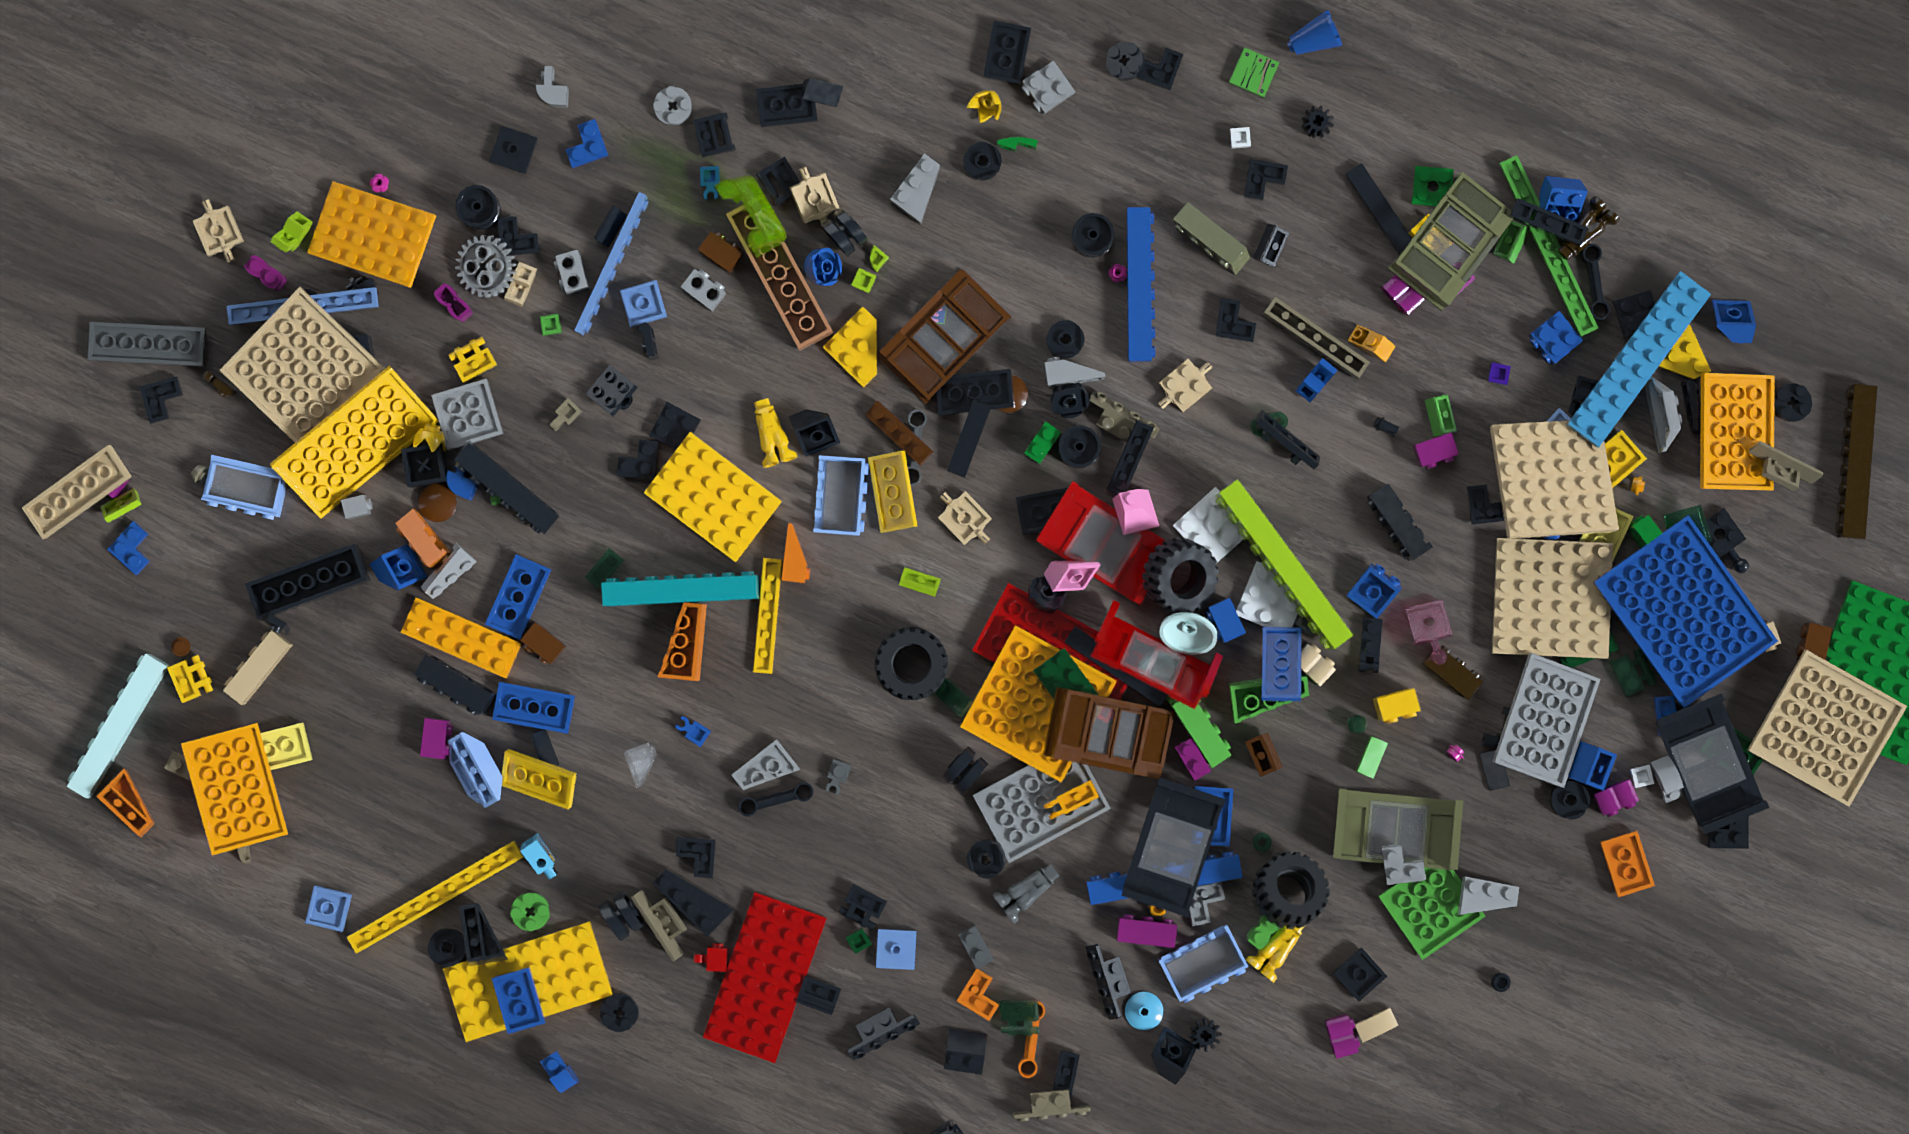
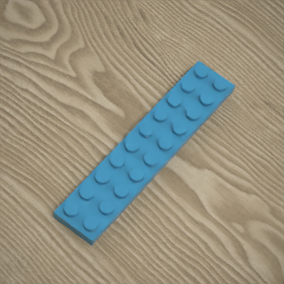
[1567,271,1711,448]

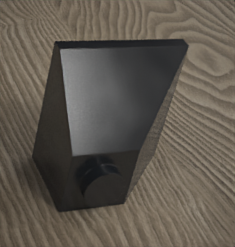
[789,409,841,457]
[1151,1027,1197,1085]

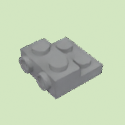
[1021,61,1075,114]

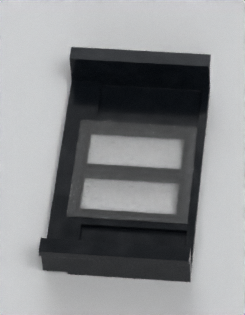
[1655,693,1770,834]
[1121,778,1226,918]

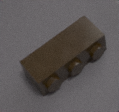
[1422,645,1483,700]

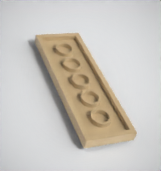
[22,445,132,539]

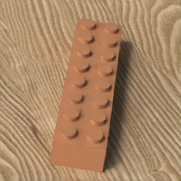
[726,196,833,351]

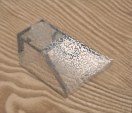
[624,743,657,788]

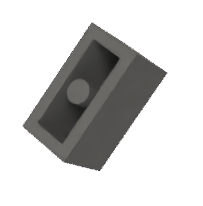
[958,925,994,969]

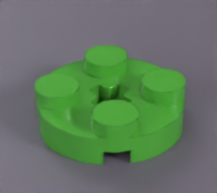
[510,892,550,931]

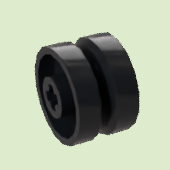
[455,185,501,230]
[820,208,868,257]
[1071,213,1114,258]
[1058,426,1101,469]
[941,746,989,795]
[598,891,644,941]

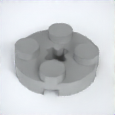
[653,86,692,125]

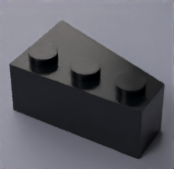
[459,903,508,966]

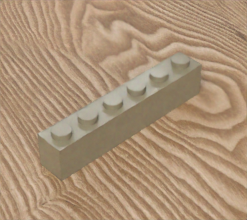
[1262,297,1370,380]

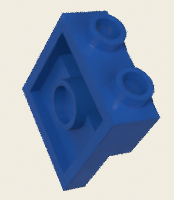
[1528,311,1583,365]
[1346,563,1402,619]

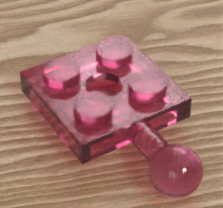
[1405,599,1453,665]

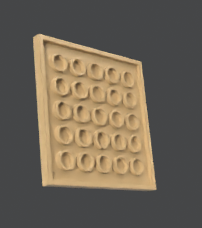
[220,287,385,443]
[1490,420,1619,539]
[1492,538,1613,659]
[1747,650,1907,807]

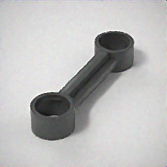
[907,409,927,486]

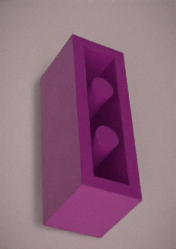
[1116,914,1177,948]

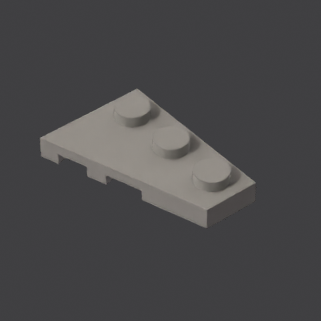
[421,542,477,599]
[732,739,801,790]
[1458,877,1519,915]

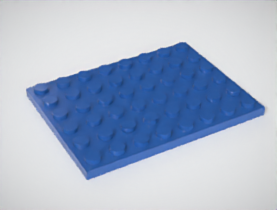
[1593,515,1778,708]

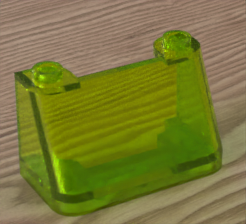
[715,175,786,258]

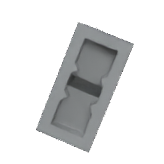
[554,250,590,295]
[681,269,726,312]

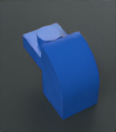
[1295,358,1337,403]
[447,466,478,501]
[540,1051,579,1093]

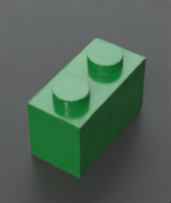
[1024,421,1061,465]
[1627,515,1662,548]

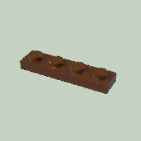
[865,400,934,466]

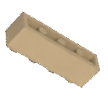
[223,630,293,705]

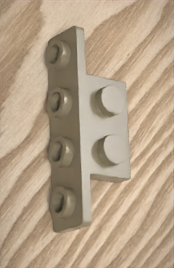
[1089,390,1160,442]
[1749,441,1823,491]
[631,890,687,961]
[1013,1089,1090,1122]

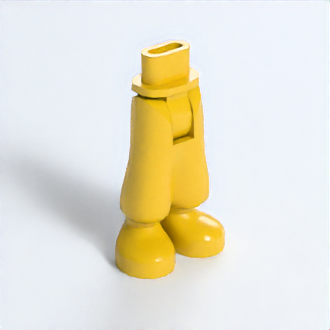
[754,398,798,468]
[1246,926,1305,983]

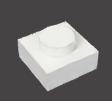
[1230,127,1251,149]
[1630,765,1654,788]

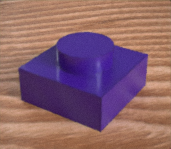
[1487,363,1511,385]

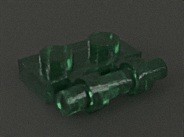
[1609,648,1656,697]
[999,1000,1039,1036]

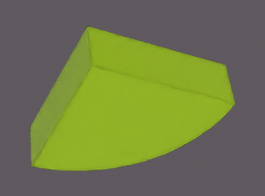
[870,245,889,272]

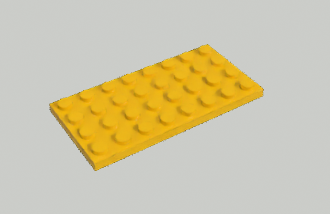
[270,365,439,519]
[443,921,613,1042]

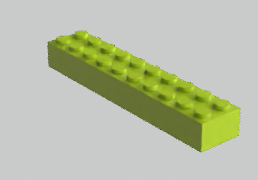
[1215,479,1353,650]

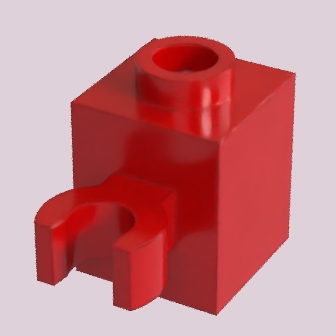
[693,943,728,972]

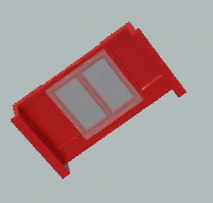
[1036,481,1165,605]
[1091,600,1223,710]

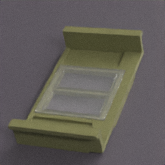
[1387,172,1513,311]
[1333,788,1463,870]

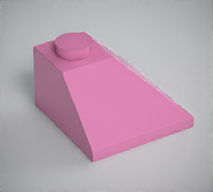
[1112,489,1159,535]
[1044,561,1100,592]

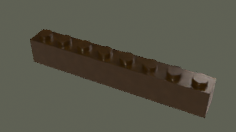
[1835,384,1878,540]

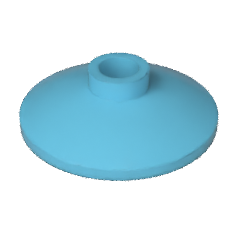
[1125,992,1163,1030]

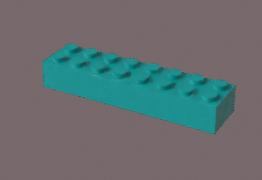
[602,572,759,606]

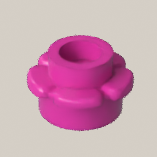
[370,174,389,193]
[1108,264,1127,283]
[1446,745,1464,762]

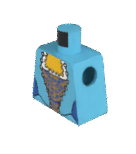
[520,833,558,880]

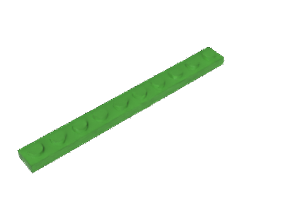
[1499,155,1598,337]

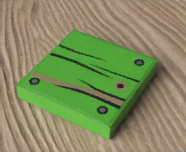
[1229,47,1279,98]

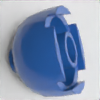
[803,248,842,286]

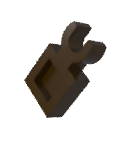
[202,371,236,397]

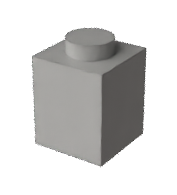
[341,495,373,519]

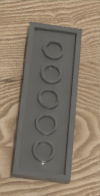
[88,322,206,367]

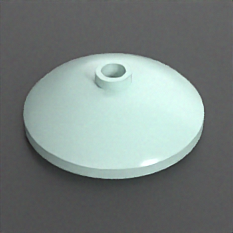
[1160,612,1217,655]

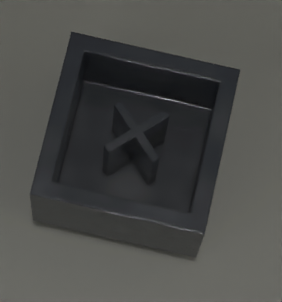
[401,443,447,488]

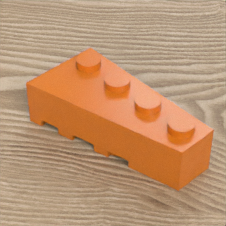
[658,602,707,681]

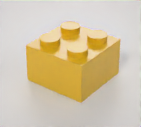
[1372,688,1421,724]

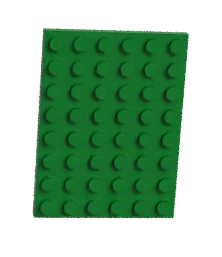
[1825,581,1909,765]

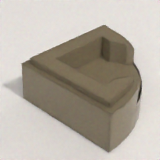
[237,845,251,864]

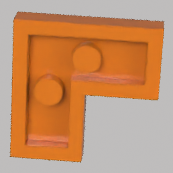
[956,969,999,1021]

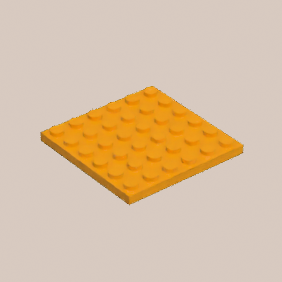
[960,625,1117,783]

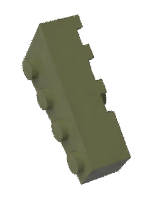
[1173,202,1250,275]

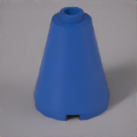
[1287,10,1343,55]

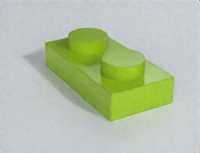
[100,488,141,523]
[899,567,941,597]

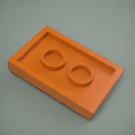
[1599,831,1655,898]

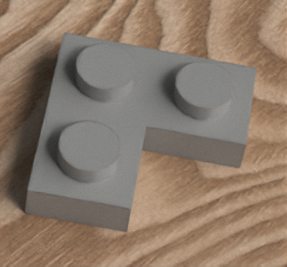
[1382,844,1426,885]

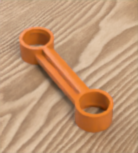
[1018,1000,1045,1078]

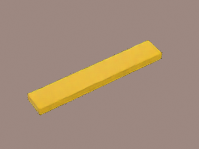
[753,558,782,674]

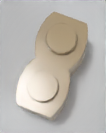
[1301,643,1336,686]

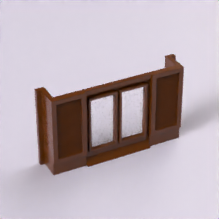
[877,269,1011,404]
[1043,687,1175,779]

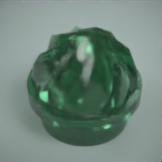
[1348,715,1367,734]

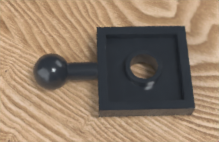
[1697,508,1749,574]

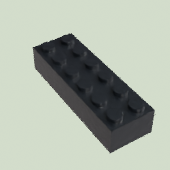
[454,440,559,534]
[245,544,371,620]

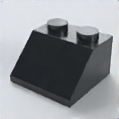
[944,1028,988,1075]

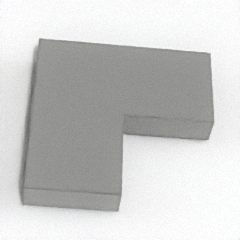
[1189,882,1225,926]

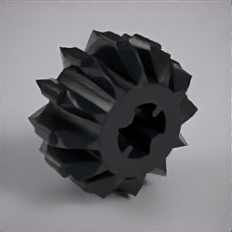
[1301,106,1334,138]
[1189,1018,1222,1052]

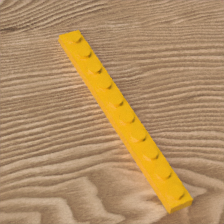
[347,841,524,954]

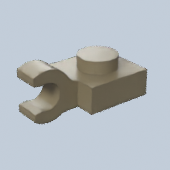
[550,398,582,431]

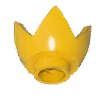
[967,90,1001,123]
[413,424,446,452]

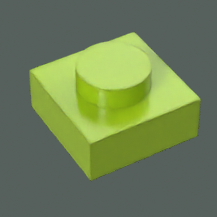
[851,268,877,294]

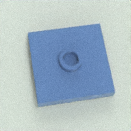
[620,280,667,328]
[305,885,352,932]
[876,929,916,970]

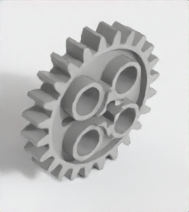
[455,235,516,297]

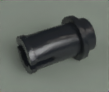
[1373,417,1399,437]

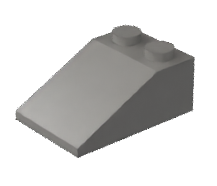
[1044,357,1105,388]

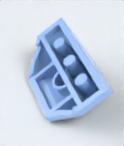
[448,732,502,808]

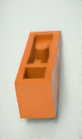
[781,523,810,583]

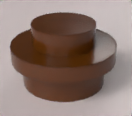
[171,637,191,656]

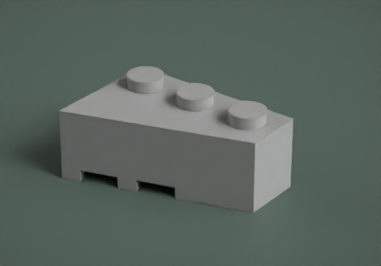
[890,153,940,225]

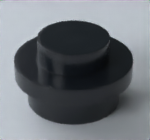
[1491,973,1511,992]

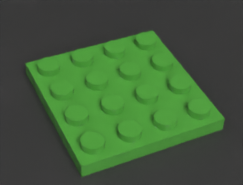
[1378,868,1485,960]

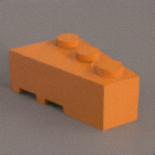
[395,509,451,568]
[96,769,155,838]

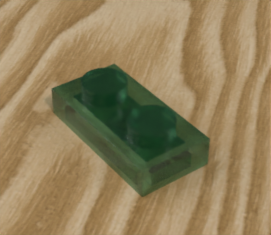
[585,548,624,590]
[935,678,974,717]

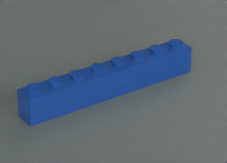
[1126,207,1155,362]
[1086,851,1243,905]

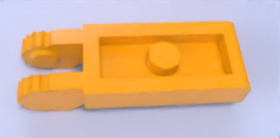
[1043,780,1099,820]

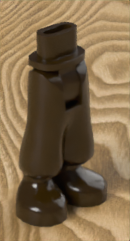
[1557,196,1620,261]

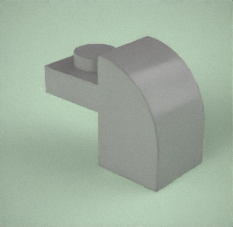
[536,66,569,108]
[1650,755,1684,803]

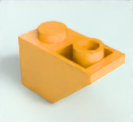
[1348,325,1396,362]

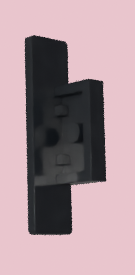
[1086,944,1131,1020]
[847,1007,920,1060]

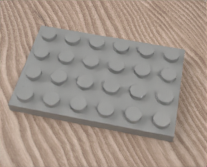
[1492,653,1600,788]
[973,762,1111,863]

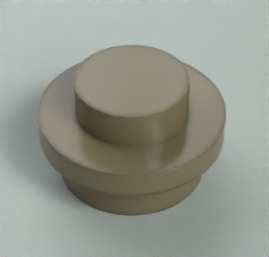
[191,465,209,483]

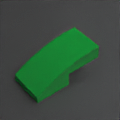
[997,137,1038,152]

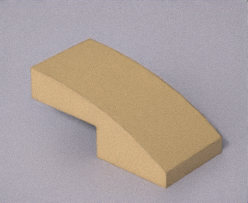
[504,262,537,307]
[1355,1007,1398,1042]

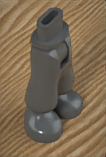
[992,864,1059,924]

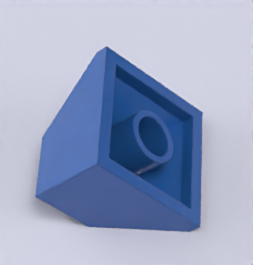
[1712,300,1756,343]
[369,544,428,591]

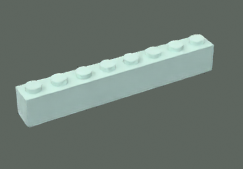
[67,654,170,798]

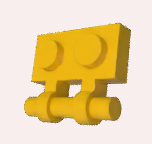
[448,336,497,383]
[167,655,213,703]

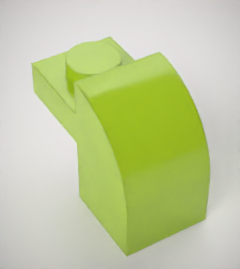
[270,211,313,252]

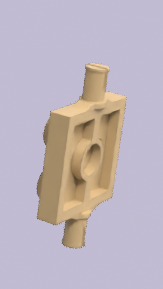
[789,166,839,224]
[193,200,244,262]
[1158,359,1213,412]
[938,491,992,545]

